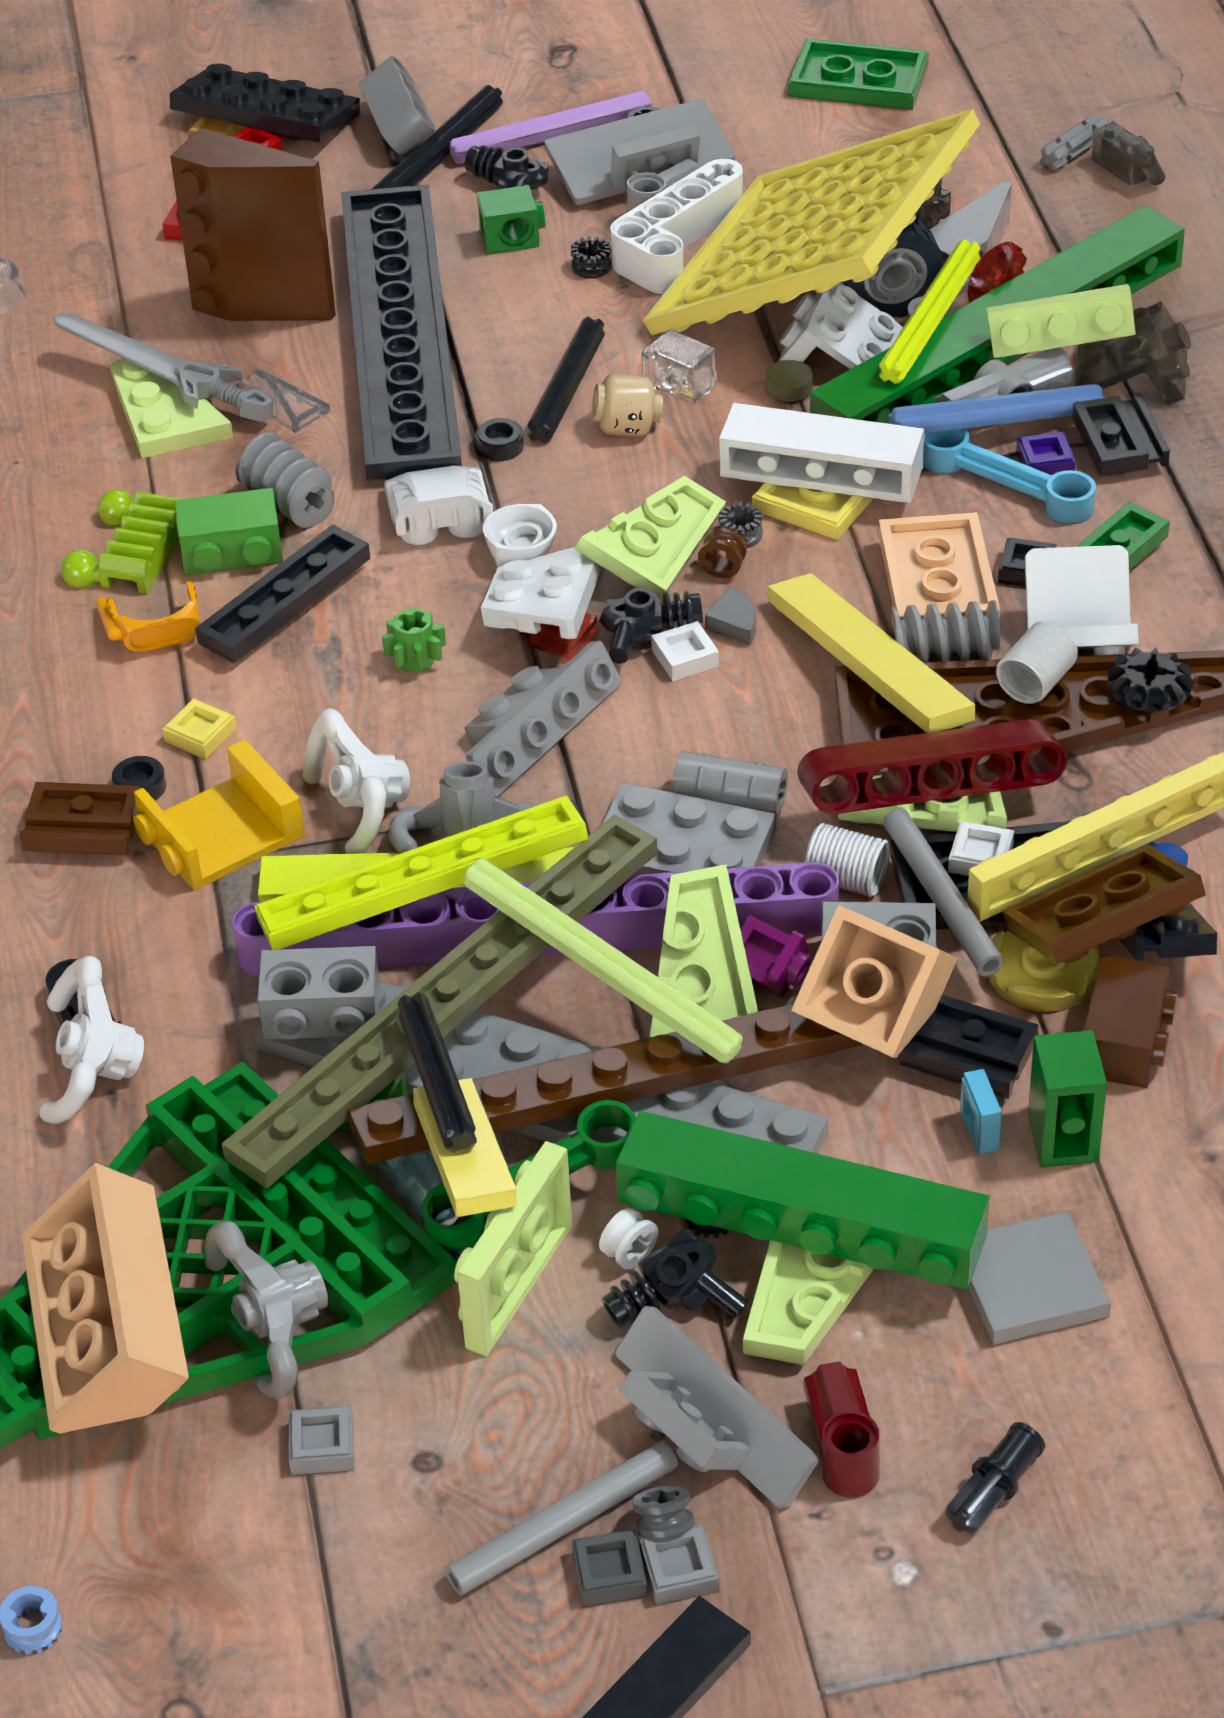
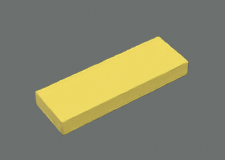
[413,1078,517,1217]

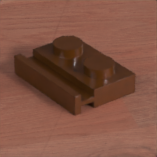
[19,782,140,856]

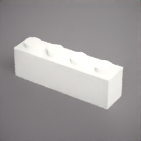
[719,403,924,503]

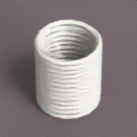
[996,621,1078,704]
[804,823,890,897]

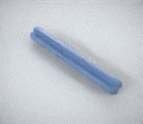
[888,384,1105,433]

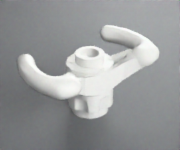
[302,708,410,854]
[39,956,144,1124]

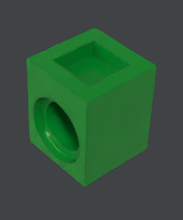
[477,185,546,254]

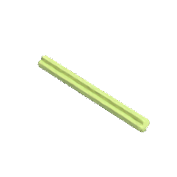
[464,858,743,1063]

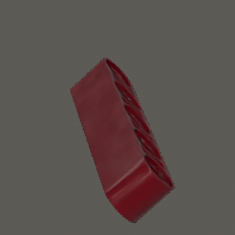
[797,719,1068,814]

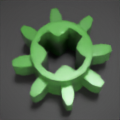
[382,608,446,672]

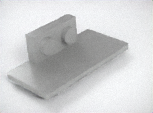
[545,99,736,205]

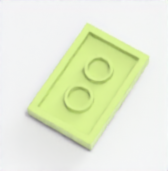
[454,1141,572,1357]

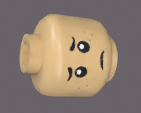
[592,373,663,438]

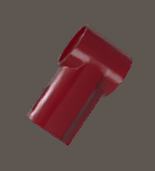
[803,1361,880,1497]

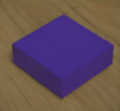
[1016,432,1076,475]

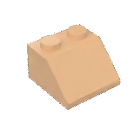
[791,905,958,1058]

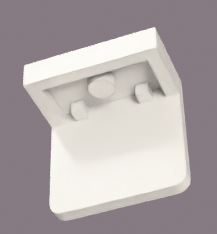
[778,283,902,369]
[1025,545,1139,655]

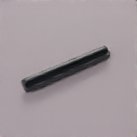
[527,316,605,443]
[397,992,477,1153]

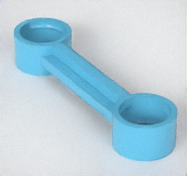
[923,428,1096,524]

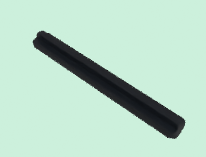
[372,85,503,189]

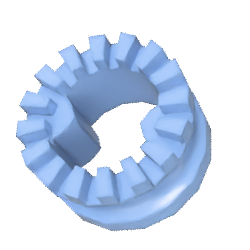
[0,1586,62,1655]

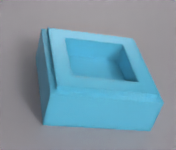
[960,1069,1002,1154]

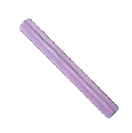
[449,91,651,164]

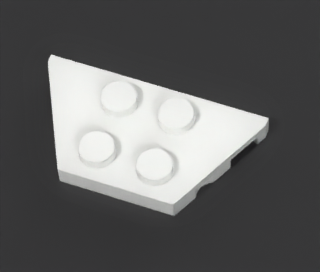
[481,547,602,639]

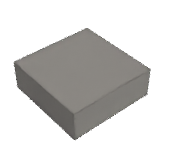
[288,1405,355,1475]
[639,1525,719,1606]

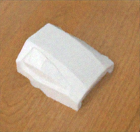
[384,465,493,545]

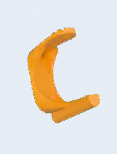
[96,580,201,652]

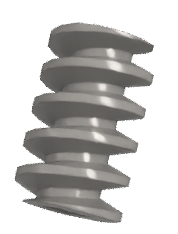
[235,432,334,528]
[891,600,1000,662]

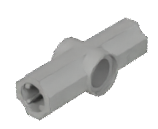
[934,347,1074,403]

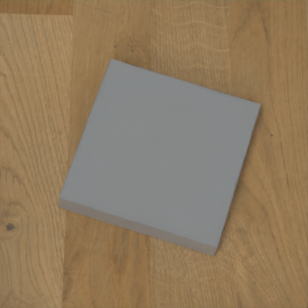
[968,1211,1111,1345]

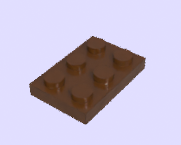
[1002,844,1206,964]

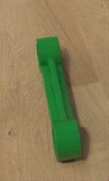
[422,1100,636,1252]

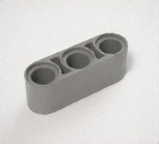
[359,55,437,157]

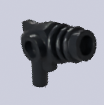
[465,145,549,190]
[599,588,703,664]
[601,1228,749,1329]

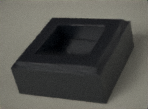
[998,538,1057,586]

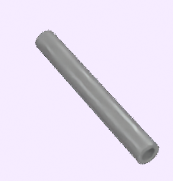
[883,808,1004,976]
[445,1440,678,1596]

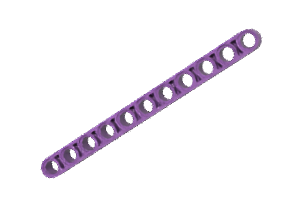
[232,862,839,976]

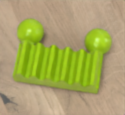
[61,489,181,594]

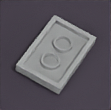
[603,782,776,875]

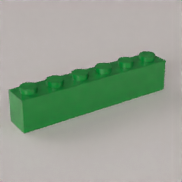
[616,1111,990,1290]

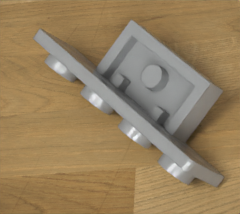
[464,641,622,796]
[616,1306,819,1508]

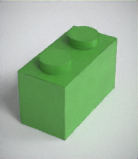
[175,488,283,575]

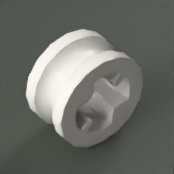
[599,1207,659,1270]

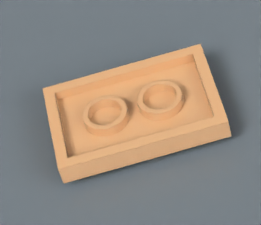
[878,512,1000,620]

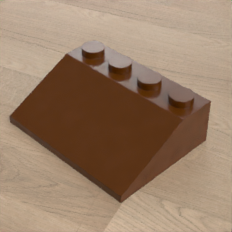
[170,128,336,321]

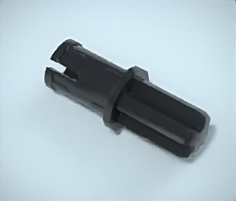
[946,1422,1046,1534]

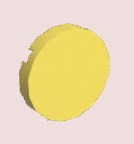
[988,931,1100,1012]

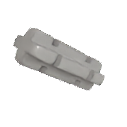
[1040,114,1108,170]

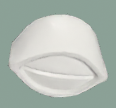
[482,504,557,568]

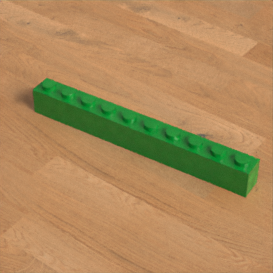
[810,205,1185,424]

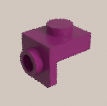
[740,915,812,999]

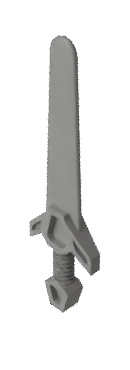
[53,313,274,422]

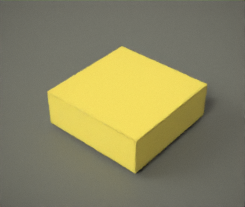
[162,698,237,760]

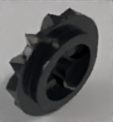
[1107,647,1193,712]

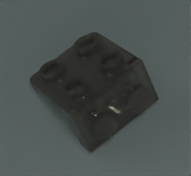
[1074,301,1191,405]

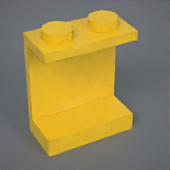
[133,739,305,891]

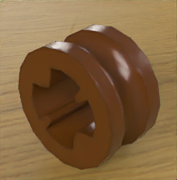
[698,528,747,578]

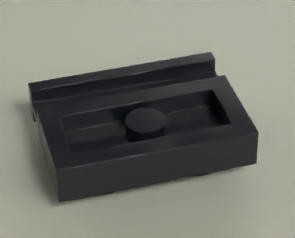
[1072,393,1170,476]
[1119,903,1217,960]
[900,995,1039,1099]

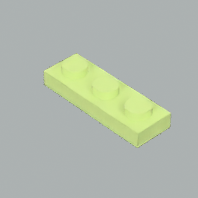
[986,284,1136,358]

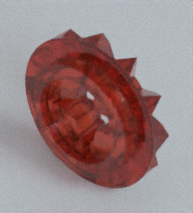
[967,241,1027,303]

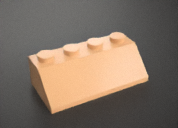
[21,1163,189,1434]

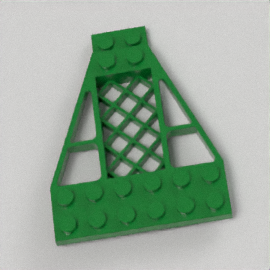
[0,1061,457,1449]

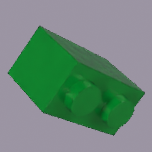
[1028,1030,1107,1167]

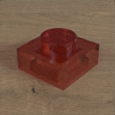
[529,612,598,660]

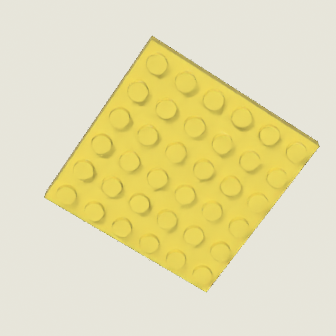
[643,108,981,335]

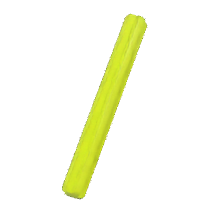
[879,239,981,384]

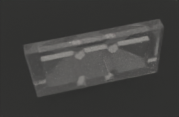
[235,366,330,433]

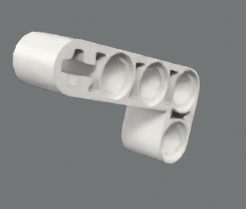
[610,159,743,294]

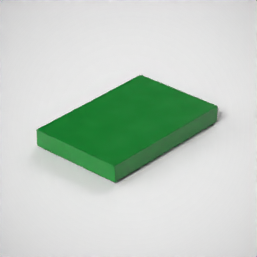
[788,38,929,110]

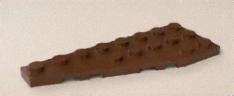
[835,650,1224,776]

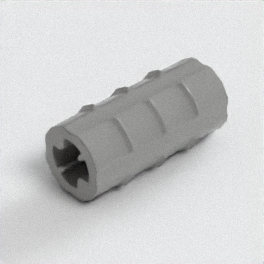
[672,751,788,815]

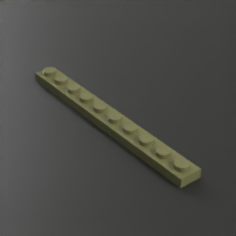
[222,814,657,1188]

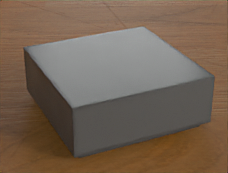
[571,1529,647,1607]

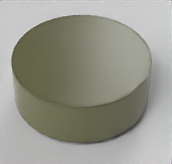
[766,360,813,402]

